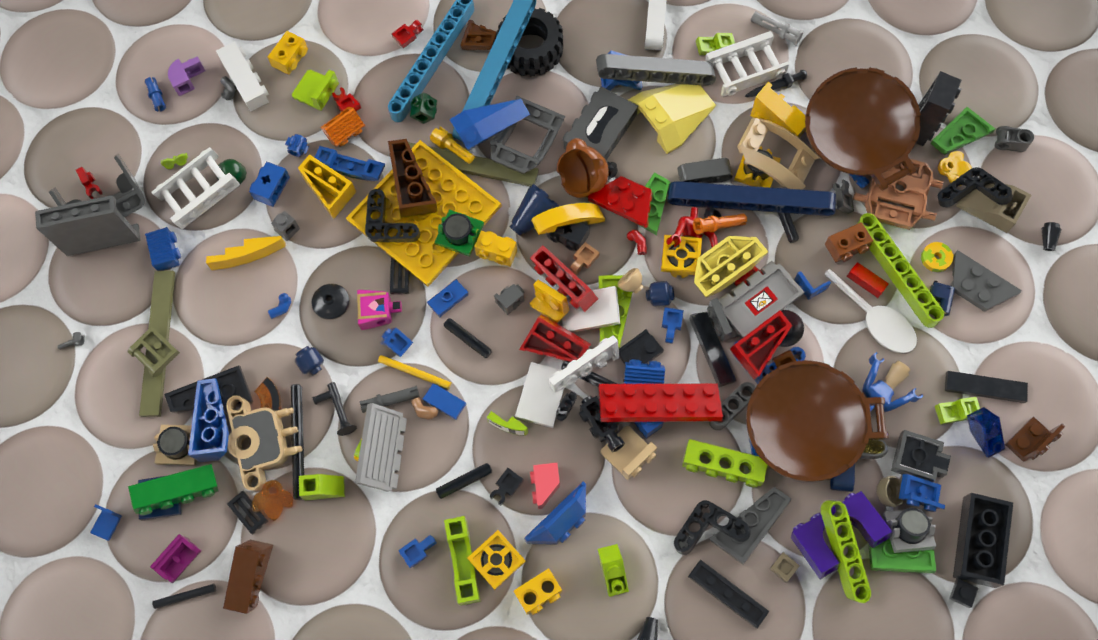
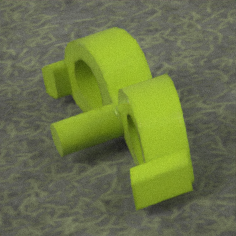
[161,153,188,169]

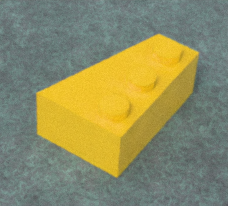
[750,82,806,138]

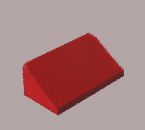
[846,262,889,298]

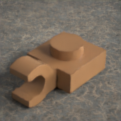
[570,242,600,276]

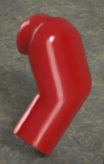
[627,230,647,255]

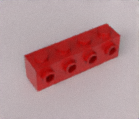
[530,245,598,312]

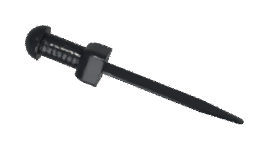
[745,70,808,98]

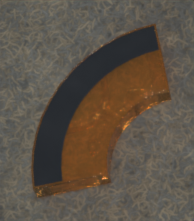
[254,377,282,411]

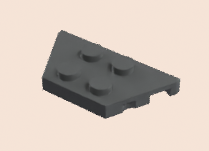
[951,250,1022,312]

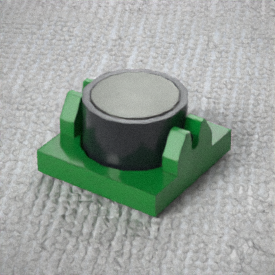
[435,209,484,257]

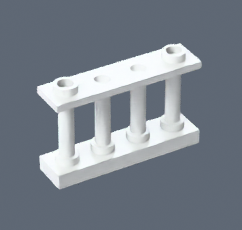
[705,31,789,97]
[152,147,240,229]

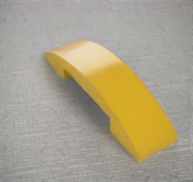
[531,203,605,235]

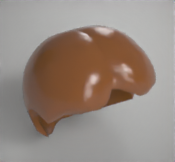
[556,138,609,198]

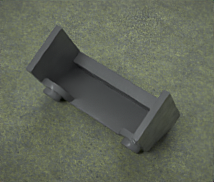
[49,154,145,217]

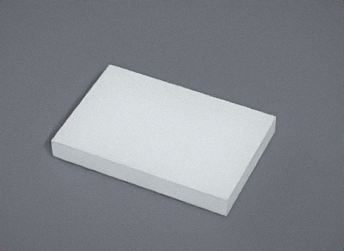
[562,286,620,333]
[515,362,564,428]

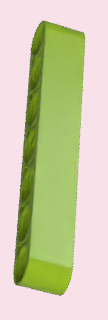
[857,213,944,328]

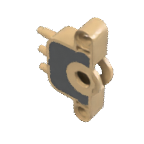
[227,396,303,492]

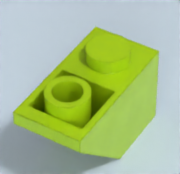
[299,474,345,501]
[597,544,629,597]

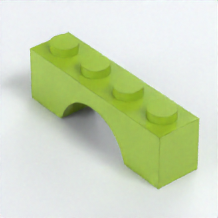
[444,516,481,606]

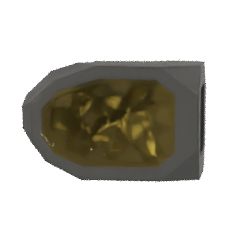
[859,440,888,459]

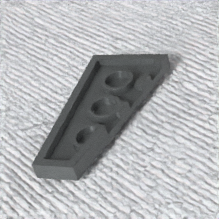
[709,487,791,565]

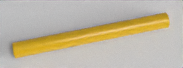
[378,355,451,390]

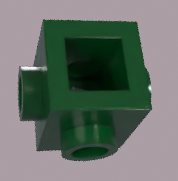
[410,92,437,124]

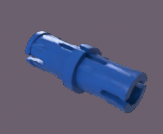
[145,77,166,112]

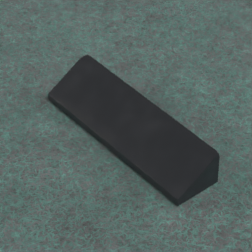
[689,312,737,388]

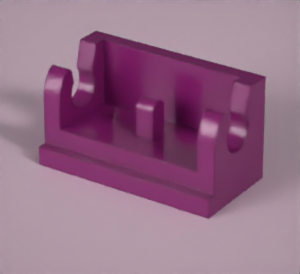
[150,534,201,583]

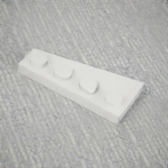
[549,335,619,393]

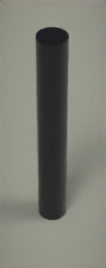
[152,584,216,609]

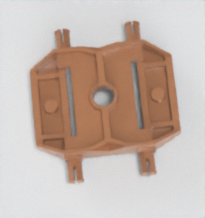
[853,159,944,230]

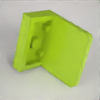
[292,70,339,111]

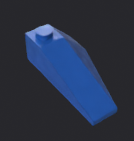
[449,99,530,151]
[188,378,229,462]

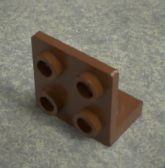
[1005,417,1065,462]

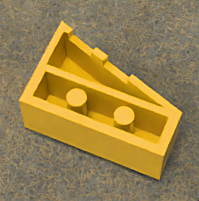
[298,154,356,219]

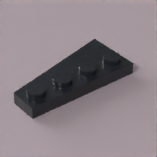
[164,365,253,413]

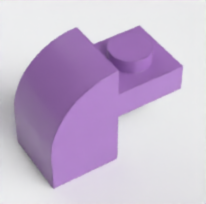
[168,56,205,96]

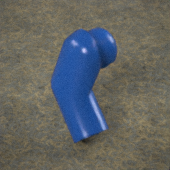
[268,293,291,319]

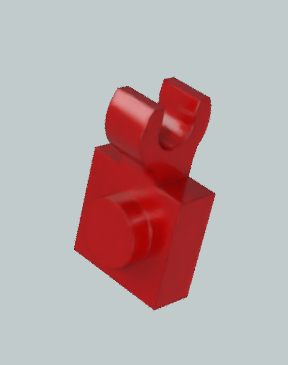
[392,20,423,49]
[76,167,103,199]

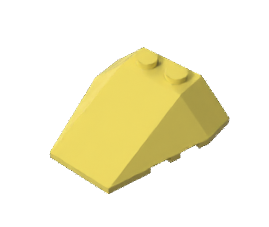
[628,84,716,154]

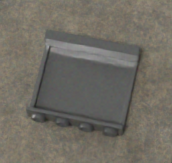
[35,195,141,256]

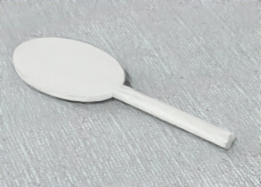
[825,269,917,353]

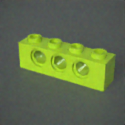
[682,439,767,488]

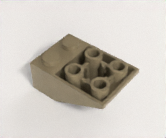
[956,180,1031,233]

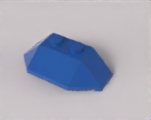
[524,481,586,545]

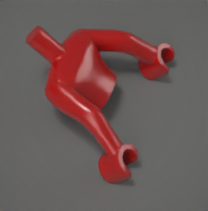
[666,207,718,248]

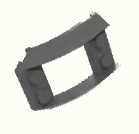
[490,96,565,174]

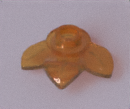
[252,480,293,521]

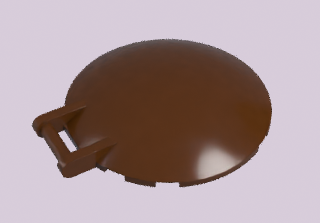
[805,67,921,191]
[746,360,889,482]

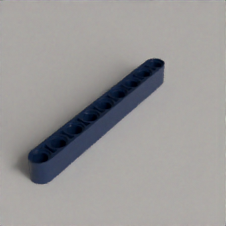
[668,181,836,216]

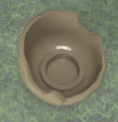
[876,476,904,507]

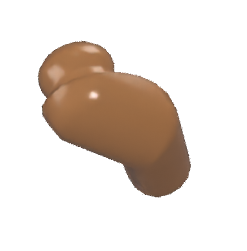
[411,397,438,420]

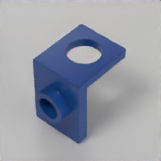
[794,271,831,300]
[90,504,122,541]

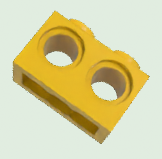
[513,568,562,615]

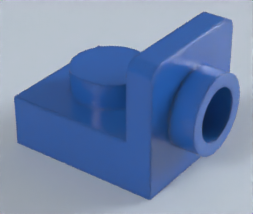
[380,327,413,357]

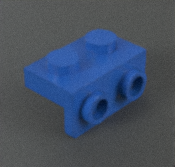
[899,474,945,512]

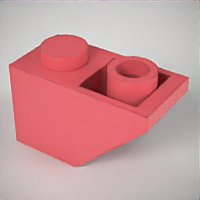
[530,463,560,509]

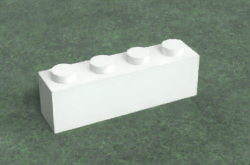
[216,41,269,112]

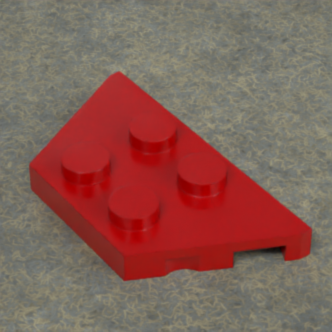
[587,176,653,228]

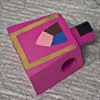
[357,290,402,330]

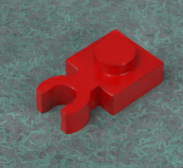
[332,87,361,111]

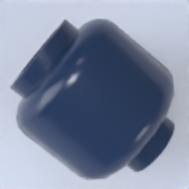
[646,281,675,307]
[295,346,324,376]

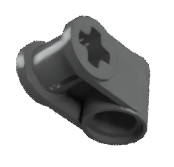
[995,126,1034,152]

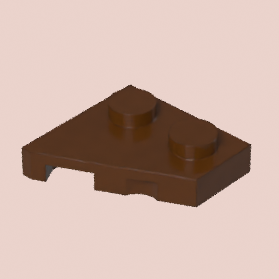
[460,20,496,50]

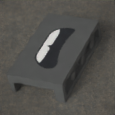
[562,87,638,160]

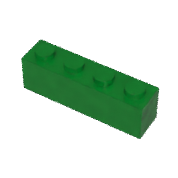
[128,464,219,515]

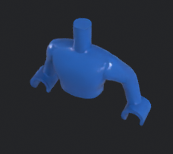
[862,352,923,412]

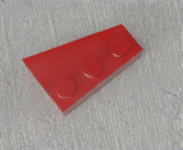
[730,310,792,380]
[519,314,591,362]

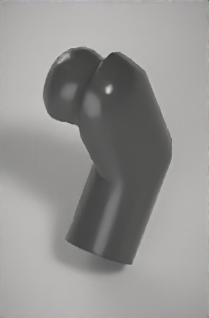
[220,76,236,100]

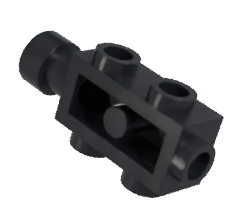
[579,396,625,453]

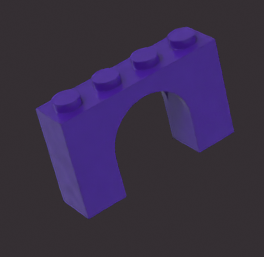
[791,491,892,580]

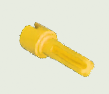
[430,126,475,164]

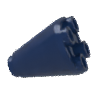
[509,184,559,236]

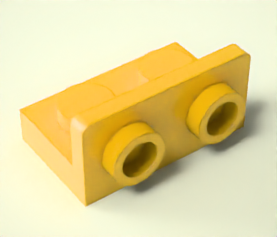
[530,279,570,323]

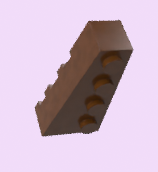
[388,139,437,218]

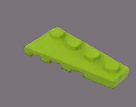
[598,275,633,348]

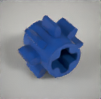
[285,134,309,157]

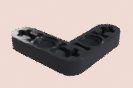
[937,167,1013,208]
[365,189,420,242]
[674,500,751,555]

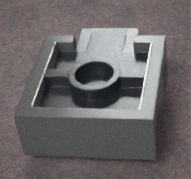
[891,430,951,482]

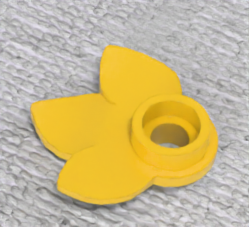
[938,151,972,186]

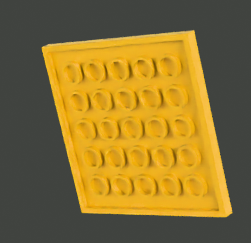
[346,140,502,287]

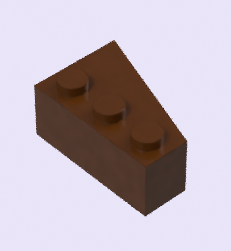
[223,539,273,614]

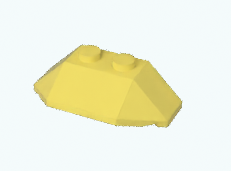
[694,236,768,298]

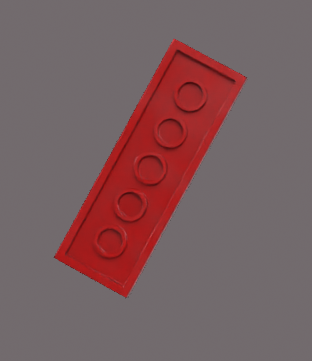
[598,383,723,422]

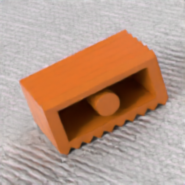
[320,107,365,147]

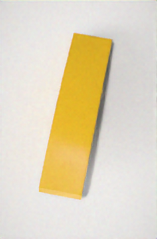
[206,236,286,270]

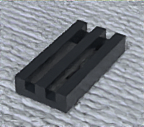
[390,258,410,294]
[227,491,268,535]

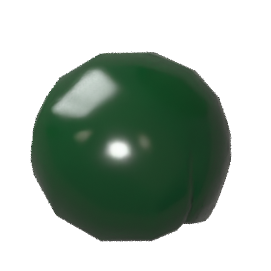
[217,159,247,185]

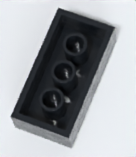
[916,71,962,146]
[953,493,1013,588]

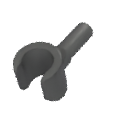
[58,332,85,349]

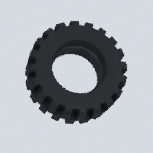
[496,8,563,77]

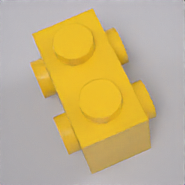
[267,31,308,75]
[474,231,517,267]

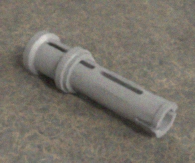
[751,11,804,45]

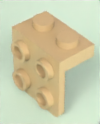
[601,426,657,480]

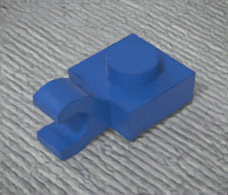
[661,307,684,344]
[398,535,437,568]

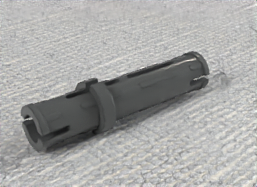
[359,385,420,413]

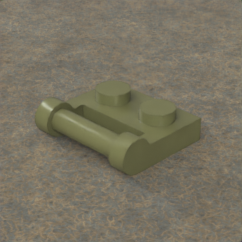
[127,327,180,377]

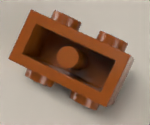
[825,222,873,263]

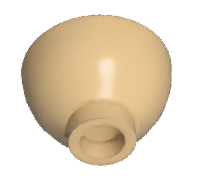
[618,268,644,294]

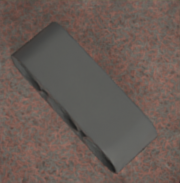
[677,158,733,184]
[709,382,756,430]

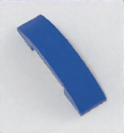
[314,146,385,181]

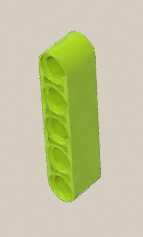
[820,500,871,603]

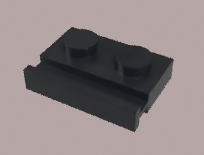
[619,329,664,364]

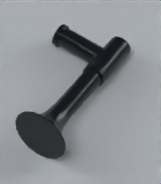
[312,382,357,436]

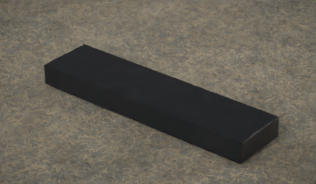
[945,371,1028,403]
[688,559,769,629]

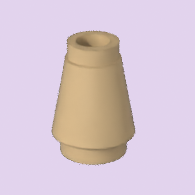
[884,361,910,390]

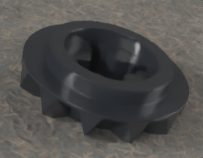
[556,391,577,421]

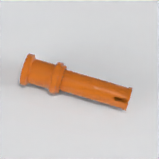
[693,213,747,234]

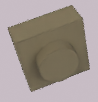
[770,552,800,583]

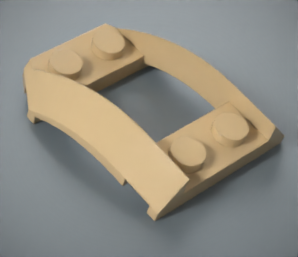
[737,118,819,190]

